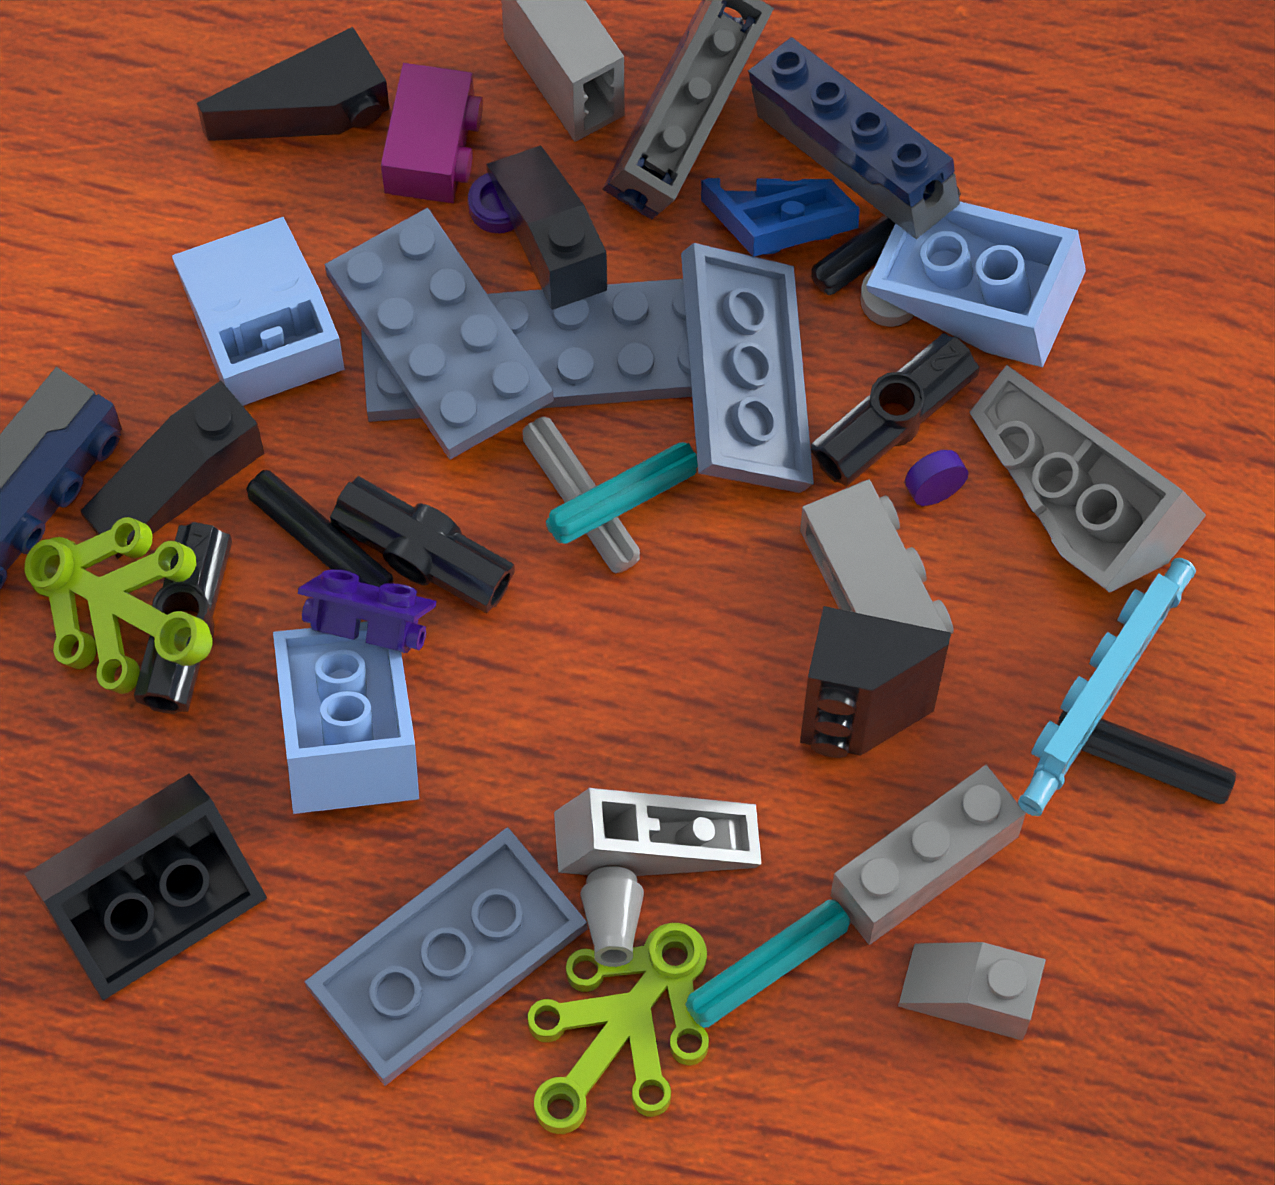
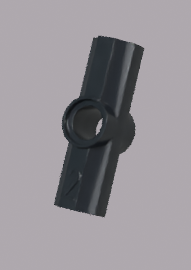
[811,333,979,487]
[330,476,515,614]
[134,522,232,715]

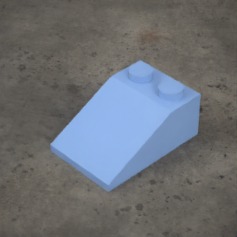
[866,193,1086,368]
[273,621,419,814]

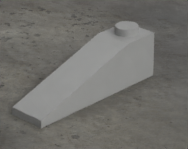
[969,365,1206,593]

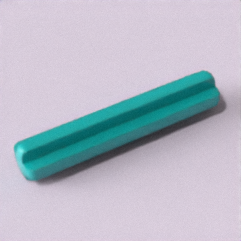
[546,442,698,544]
[685,899,851,1028]

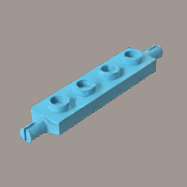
[1018,558,1196,816]

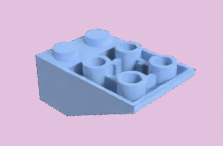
[172,216,345,406]

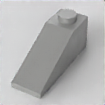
[554,788,762,876]

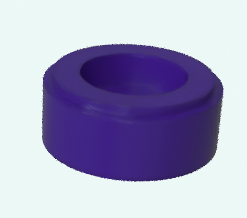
[468,173,514,233]
[904,450,969,506]

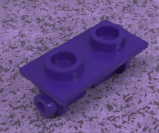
[298,570,437,653]

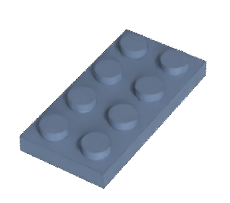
[324,208,554,460]
[681,243,814,493]
[304,827,587,1086]

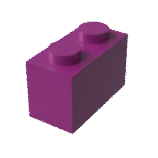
[381,63,483,204]

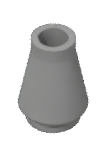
[580,866,644,967]

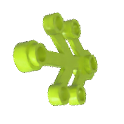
[25,517,212,694]
[527,923,709,1134]

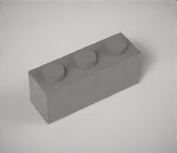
[800,479,954,634]
[830,765,1026,945]

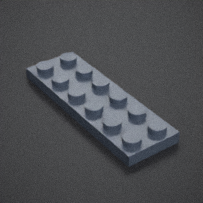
[361,279,692,422]

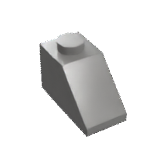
[898,942,1046,1041]

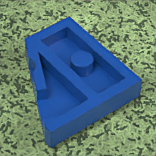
[701,178,860,257]

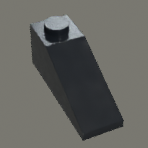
[197,27,390,141]
[486,145,607,310]
[80,380,264,559]

